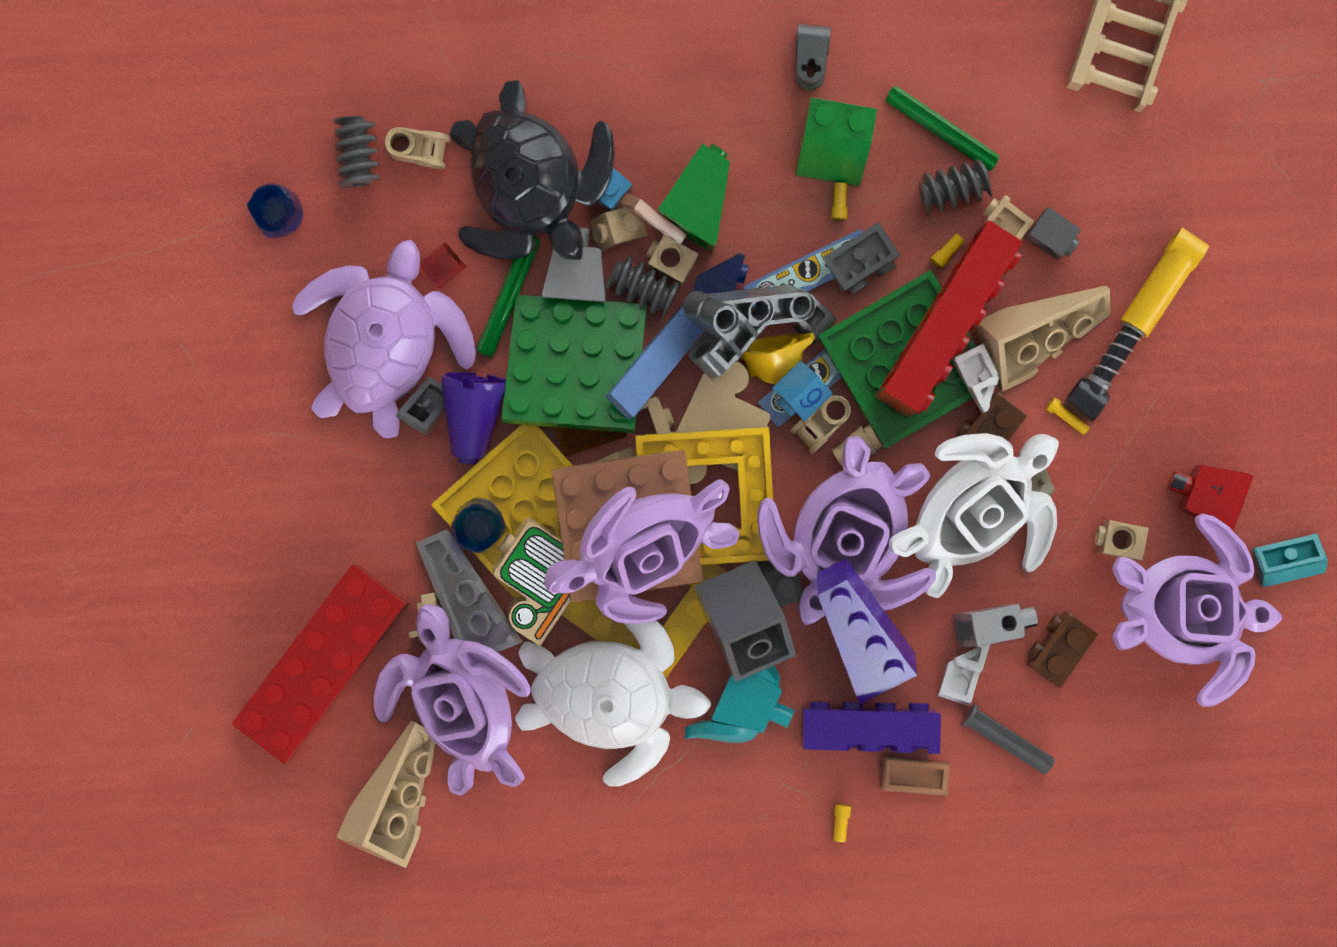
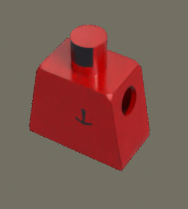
[1167,465,1254,532]

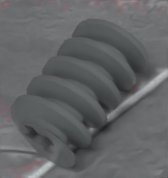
[333,116,380,188]
[919,159,992,215]
[605,255,679,320]

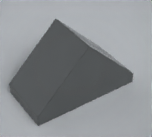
[396,376,445,436]

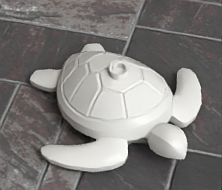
[889,433,1059,598]
[515,620,711,786]

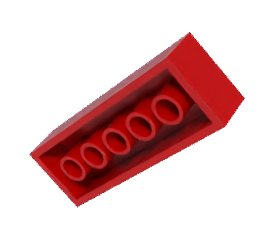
[875,220,1023,418]
[231,564,409,764]

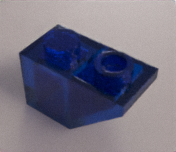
[693,253,749,294]

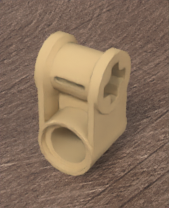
[385,127,450,169]
[789,395,851,455]

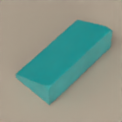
[1253,534,1328,587]

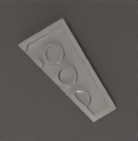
[416,530,523,652]

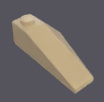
[977,286,1111,391]
[336,721,435,868]

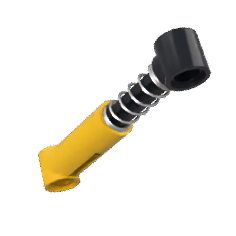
[1064,227,1209,422]

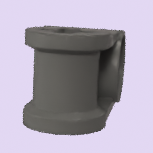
[796,24,831,90]

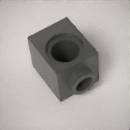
[1025,207,1081,260]

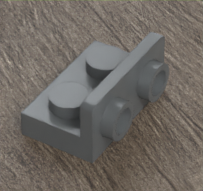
[822,222,900,295]

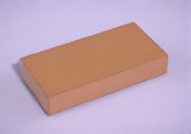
[620,193,687,244]
[881,756,951,797]

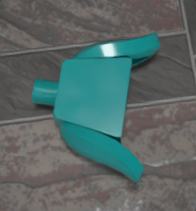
[684,666,795,743]

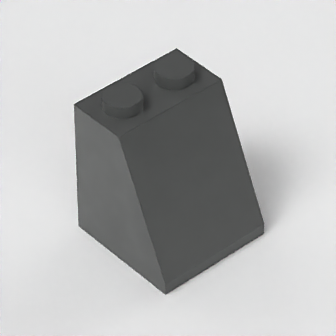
[694,560,796,682]

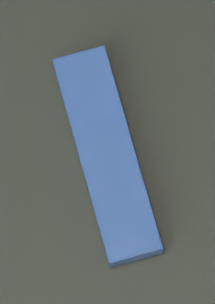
[605,306,703,420]

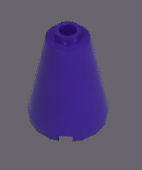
[441,372,506,464]

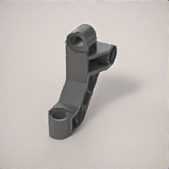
[683,285,837,380]

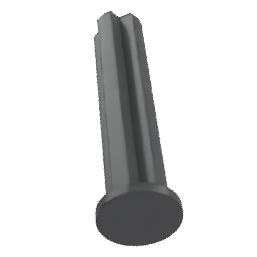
[961,704,1055,774]

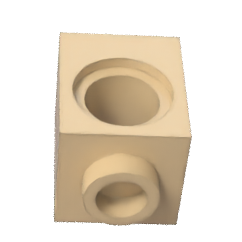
[646,235,699,286]
[1095,520,1149,561]

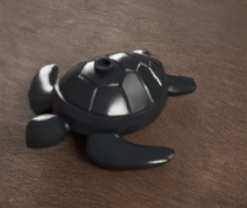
[449,80,615,260]

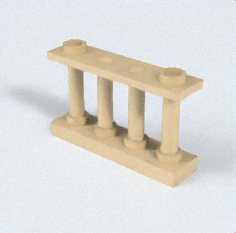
[1066,0,1188,113]

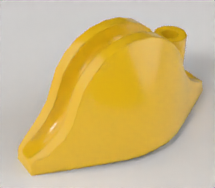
[740,333,815,384]

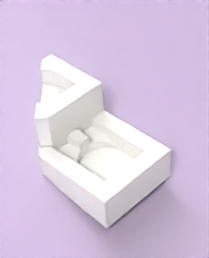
[952,344,999,413]
[937,644,990,706]

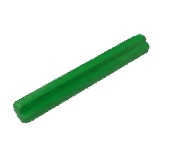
[885,86,1000,171]
[477,235,540,357]

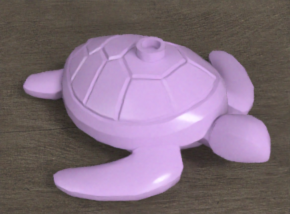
[292,240,476,438]
[757,436,936,625]
[544,479,740,624]
[1112,514,1282,707]
[374,604,530,796]

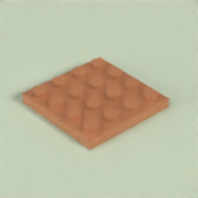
[551,449,703,603]

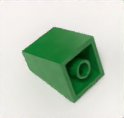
[795,97,877,187]
[658,143,730,254]

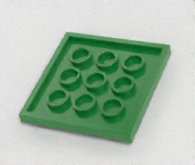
[818,270,977,450]
[502,295,647,433]

